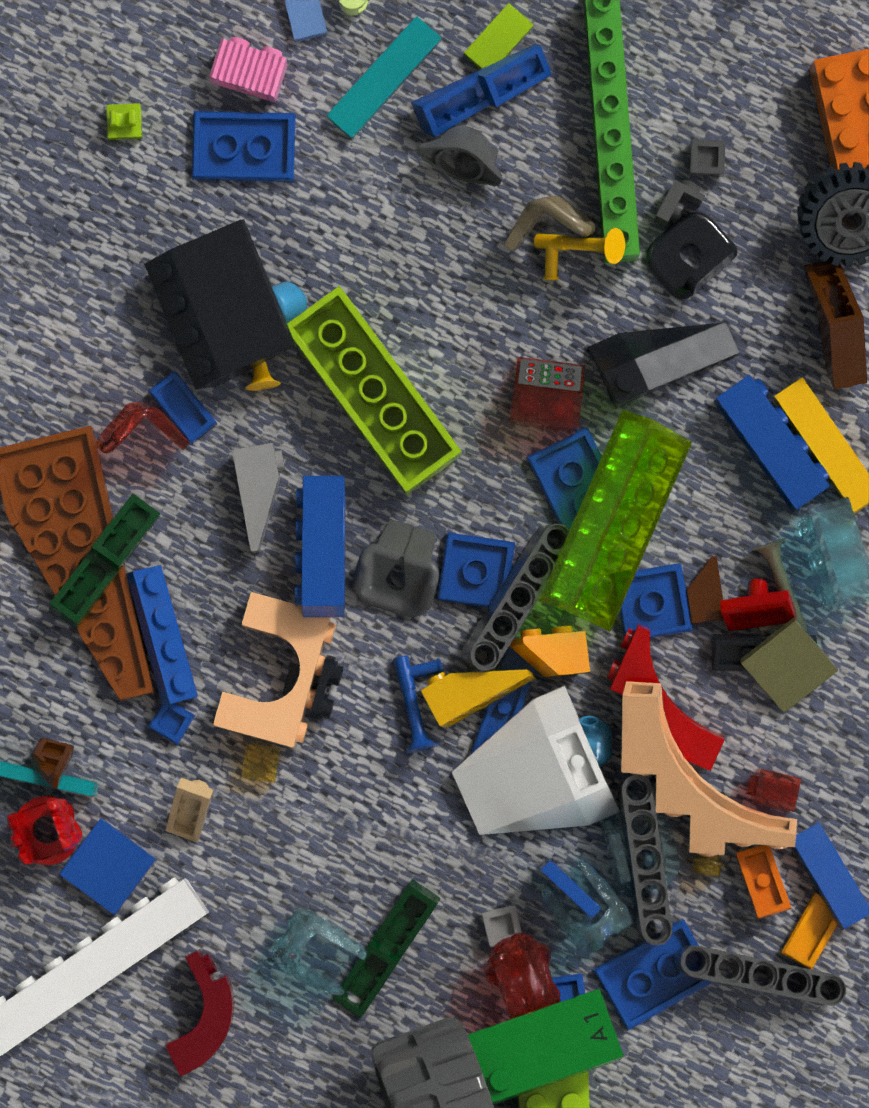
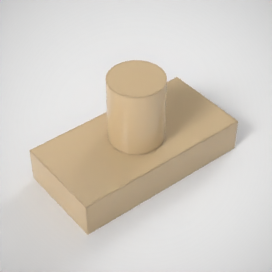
[165,778,214,843]

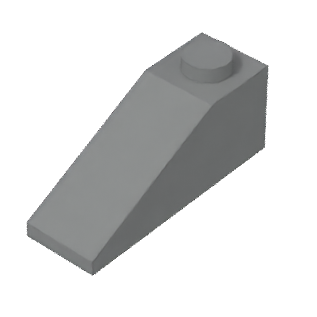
[232,443,285,554]

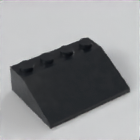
[144,219,296,390]

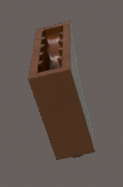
[804,260,867,389]

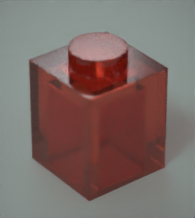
[746,769,802,812]

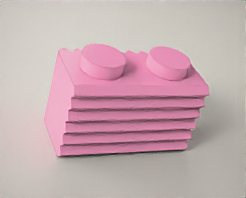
[209,37,288,103]

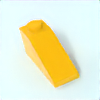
[421,669,536,729]

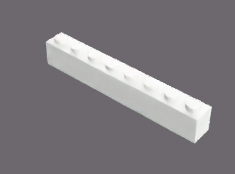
[0,877,209,1056]

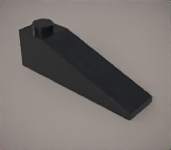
[587,322,740,409]

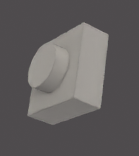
[482,904,523,947]

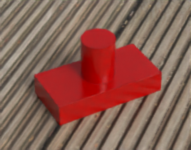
[720,579,796,631]

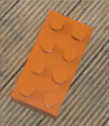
[809,49,869,171]

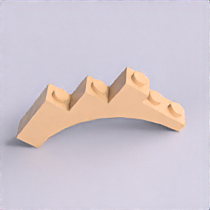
[621,681,797,857]

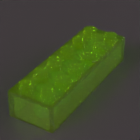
[540,409,692,632]

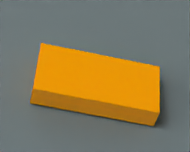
[781,892,837,970]

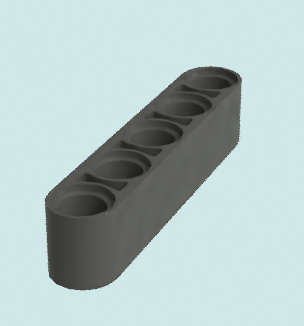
[462,524,572,671]
[618,775,672,945]
[674,945,846,1006]

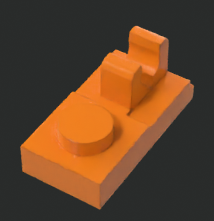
[736,845,791,919]

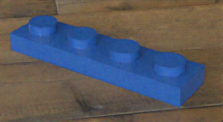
[126,565,198,706]

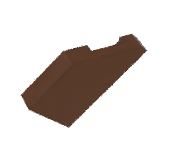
[686,556,724,624]
[31,738,74,788]

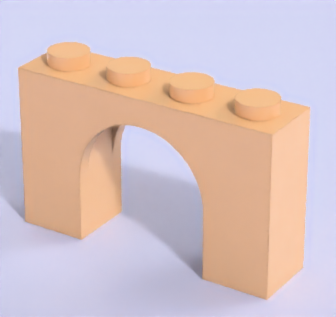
[213,592,336,749]

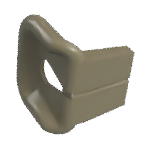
[504,195,596,251]

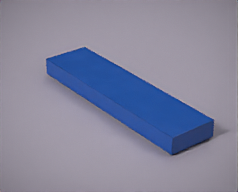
[471,647,535,754]

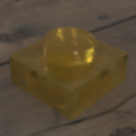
[241,743,281,783]

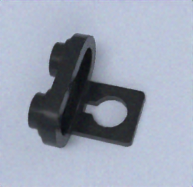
[283,655,344,723]

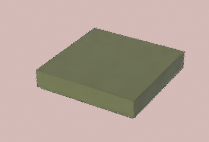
[740,617,838,713]

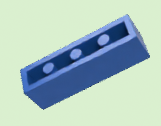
[713,374,830,512]
[295,476,346,617]

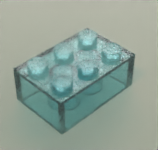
[797,497,869,612]

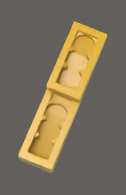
[774,377,869,514]

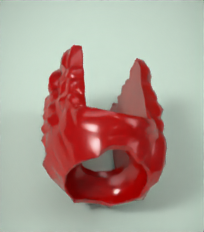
[6,795,82,865]

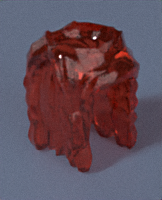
[484,932,560,1020]

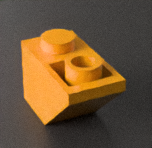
[509,626,590,678]

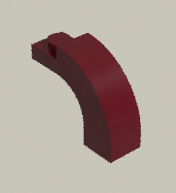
[165,949,235,1077]

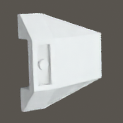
[452,685,620,835]

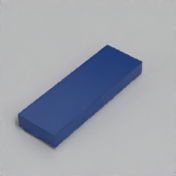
[792,822,869,931]

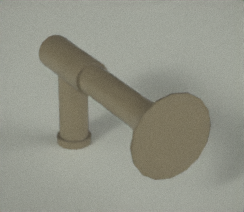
[752,538,807,635]

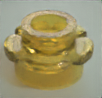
[691,855,725,877]

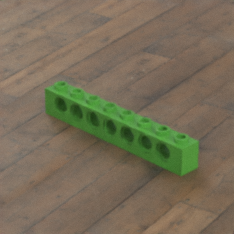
[583,0,640,264]

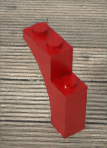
[606,623,725,771]

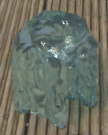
[542,860,633,953]
[272,907,367,996]

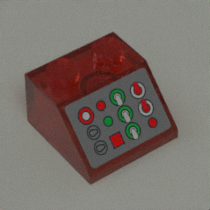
[509,357,585,433]

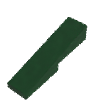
[49,494,160,630]
[333,879,441,1018]

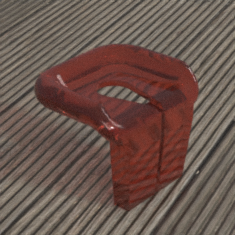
[96,402,190,454]

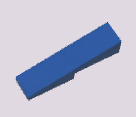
[411,43,552,137]

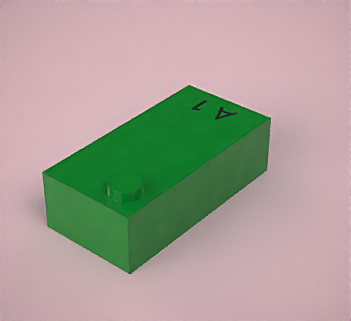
[468,988,624,1105]

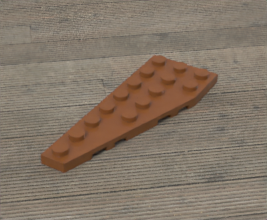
[0,426,155,700]

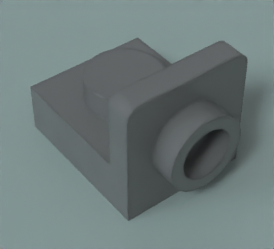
[654,180,705,228]

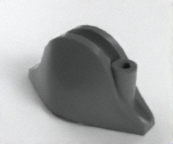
[416,126,503,187]

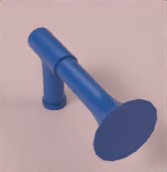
[393,655,443,753]

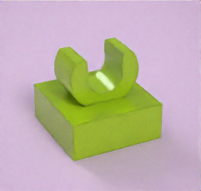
[106,103,143,140]

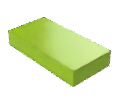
[464,3,534,70]

